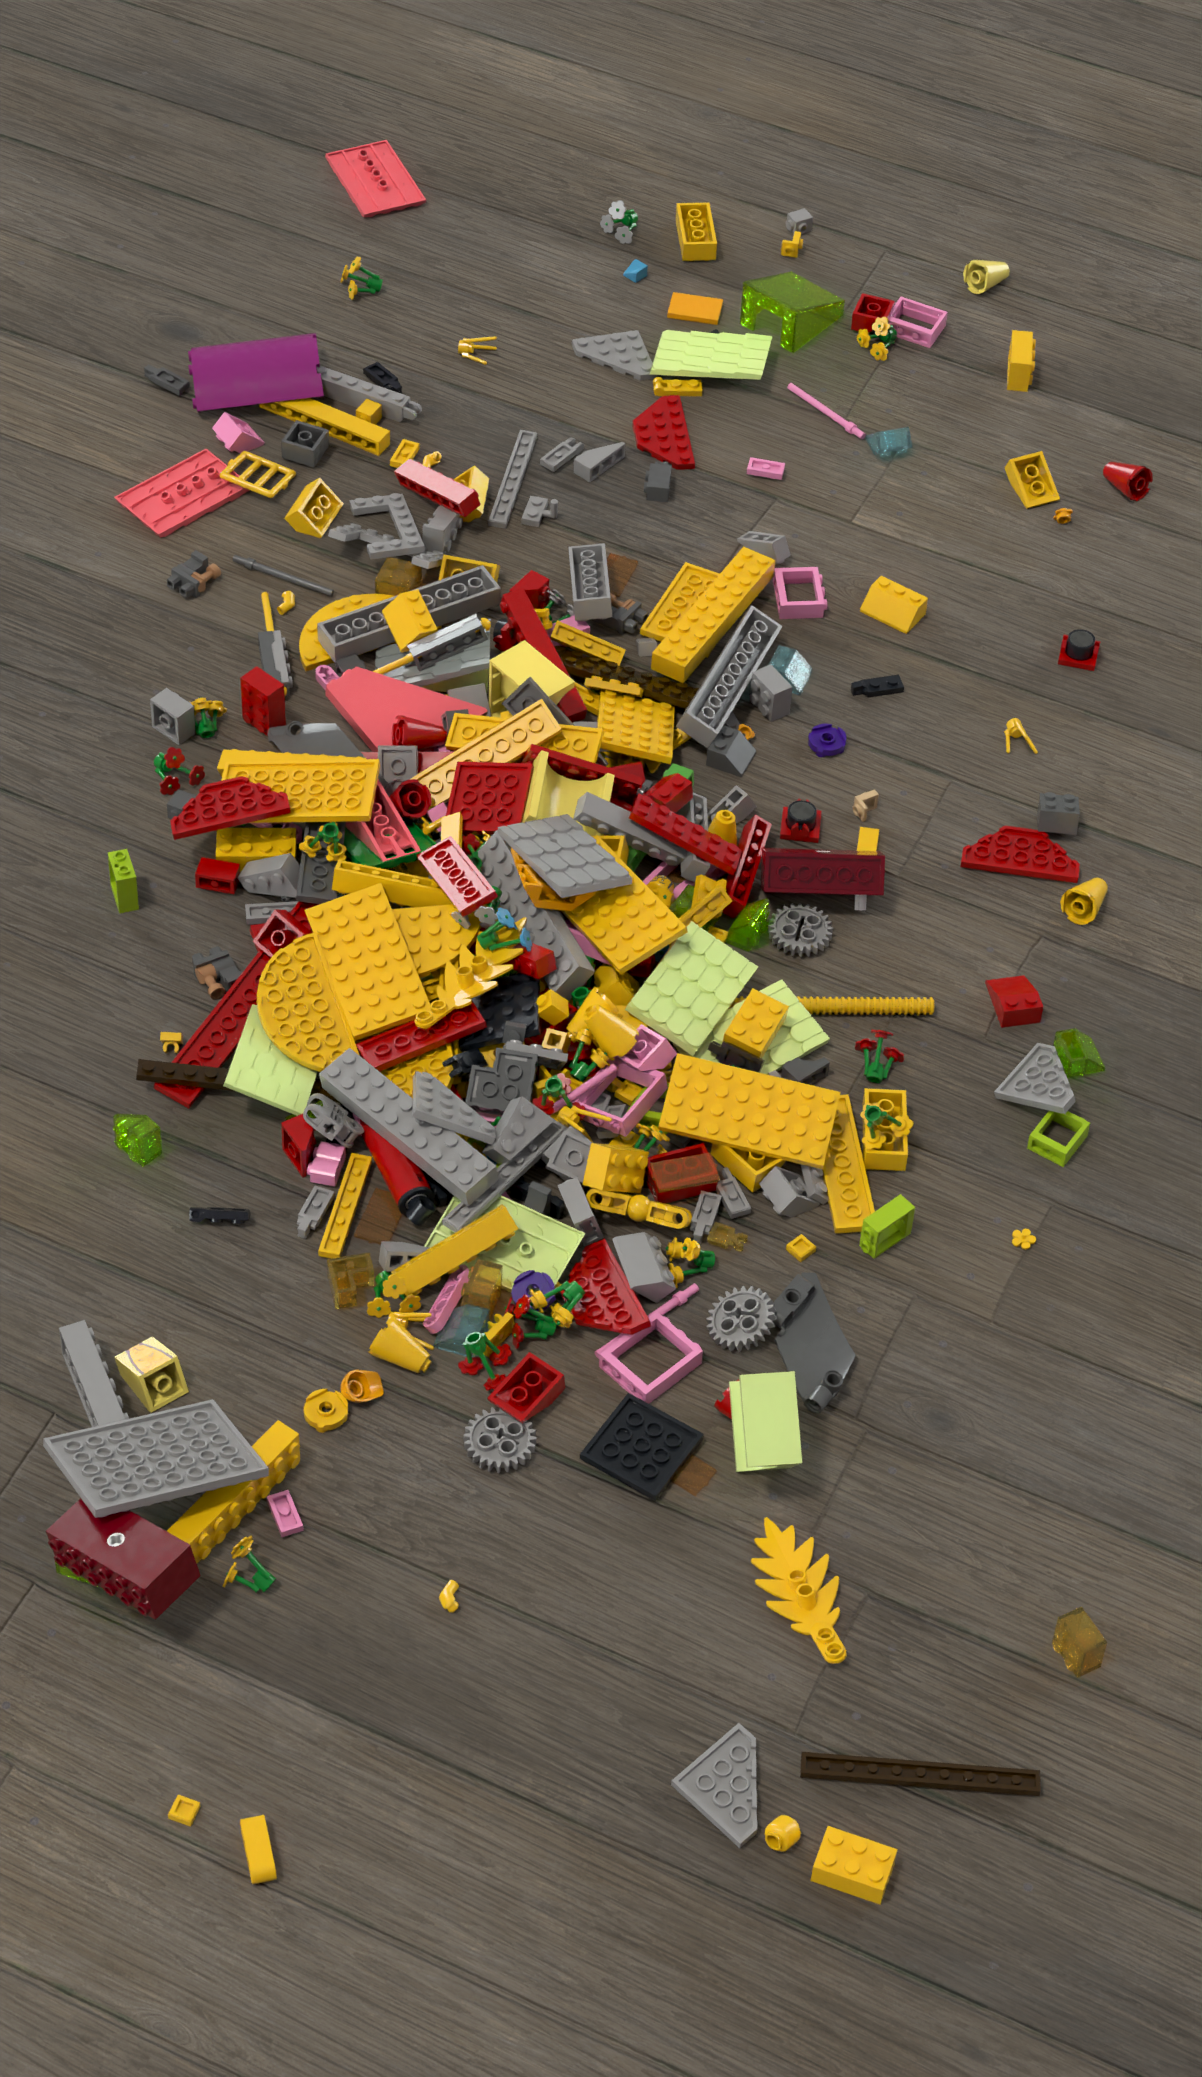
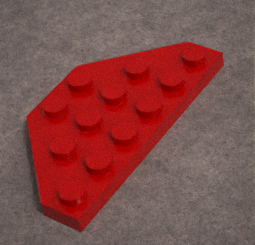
[632,395,695,470]
[170,776,291,840]
[960,826,1080,883]
[560,1239,651,1335]

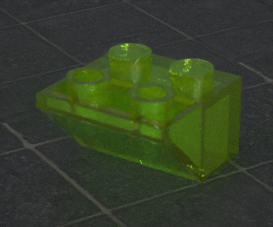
[727,898,770,952]
[1053,1028,1106,1078]
[113,1114,162,1167]

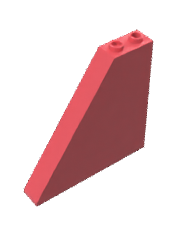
[325,666,488,752]

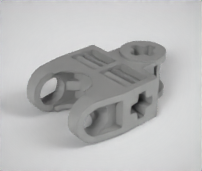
[303,1093,364,1148]

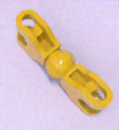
[586,1188,693,1229]

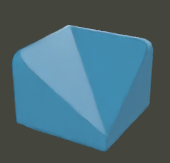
[623,259,648,283]

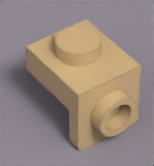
[853,790,879,822]

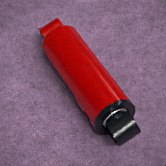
[360,1119,436,1226]

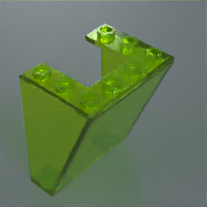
[740,271,845,353]

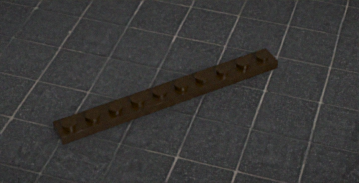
[136,1059,340,1103]
[800,1752,1041,1796]

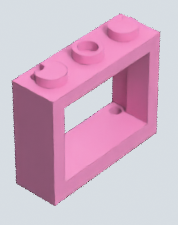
[888,297,948,348]
[773,567,827,619]

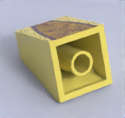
[114,1337,189,1413]

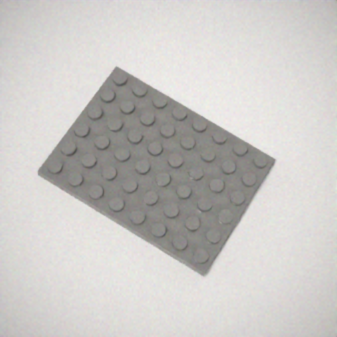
[43,1399,269,1518]

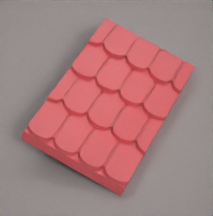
[325,140,426,217]
[114,449,249,538]

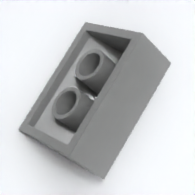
[612,1232,676,1303]

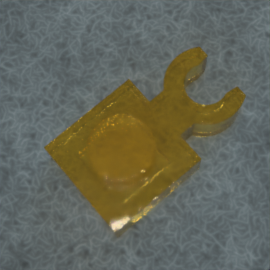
[707,1222,748,1251]

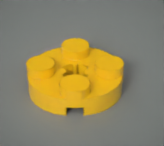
[304,1389,348,1433]

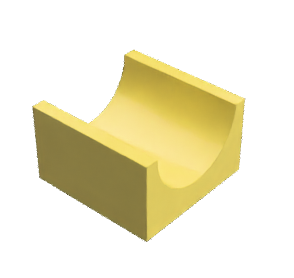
[489,640,575,717]
[522,750,615,836]

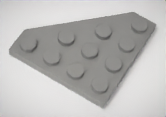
[572,330,657,381]
[994,1043,1076,1114]
[413,1071,496,1145]
[671,1723,757,1848]

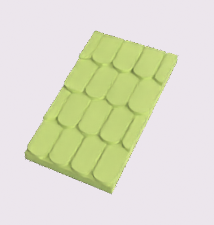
[649,330,772,380]
[625,921,758,1056]
[673,980,830,1075]
[223,1004,317,1116]
[424,1196,585,1296]

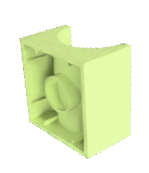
[729,1371,802,1472]

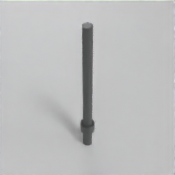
[233,555,334,597]

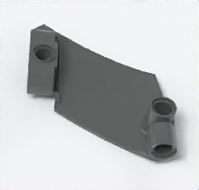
[267,721,388,789]
[773,1272,856,1413]

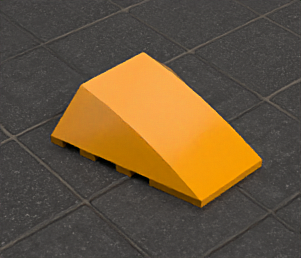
[510,848,596,911]

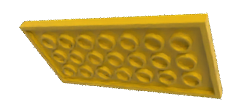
[221,759,380,823]
[560,835,688,975]
[305,883,431,1041]
[658,1053,841,1169]

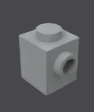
[786,208,813,235]

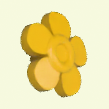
[1012,1229,1036,1250]

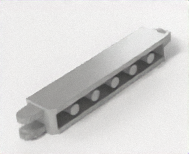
[317,366,422,422]

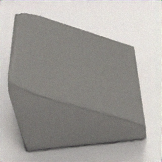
[636,638,657,657]

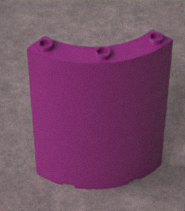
[188,333,324,413]

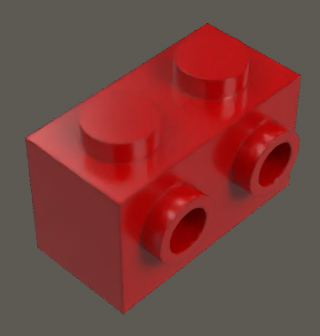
[195,857,240,894]

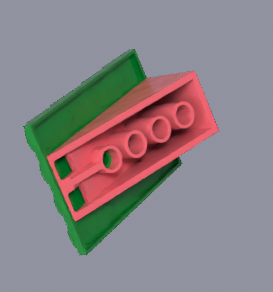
[343,779,437,869]

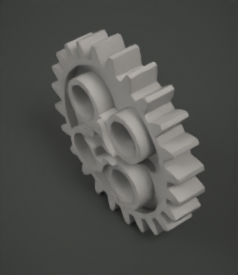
[768,903,833,957]
[706,1286,777,1352]
[463,1407,536,1473]

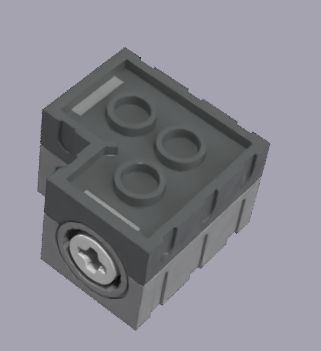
[465,1048,539,1115]

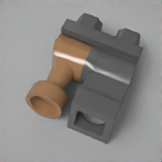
[167,550,221,598]
[591,593,648,635]
[192,946,242,999]

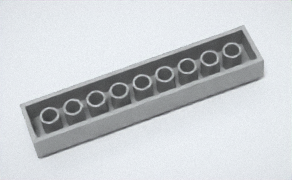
[317,565,501,663]
[676,606,782,748]
[478,830,595,1000]
[319,1048,499,1207]

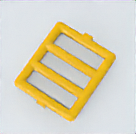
[220,451,296,498]

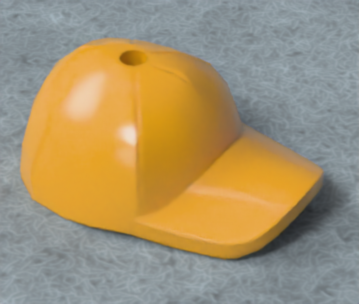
[340,1370,384,1403]

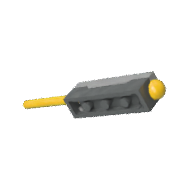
[258,592,293,696]
[372,614,491,675]

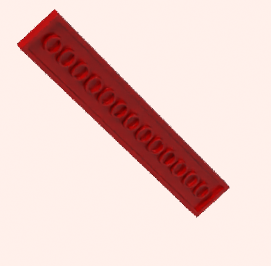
[154,901,319,1109]

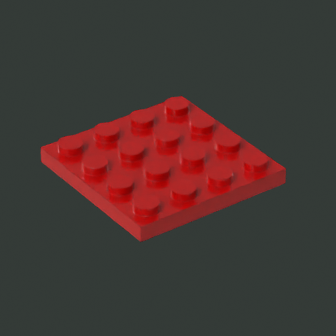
[446,761,534,835]

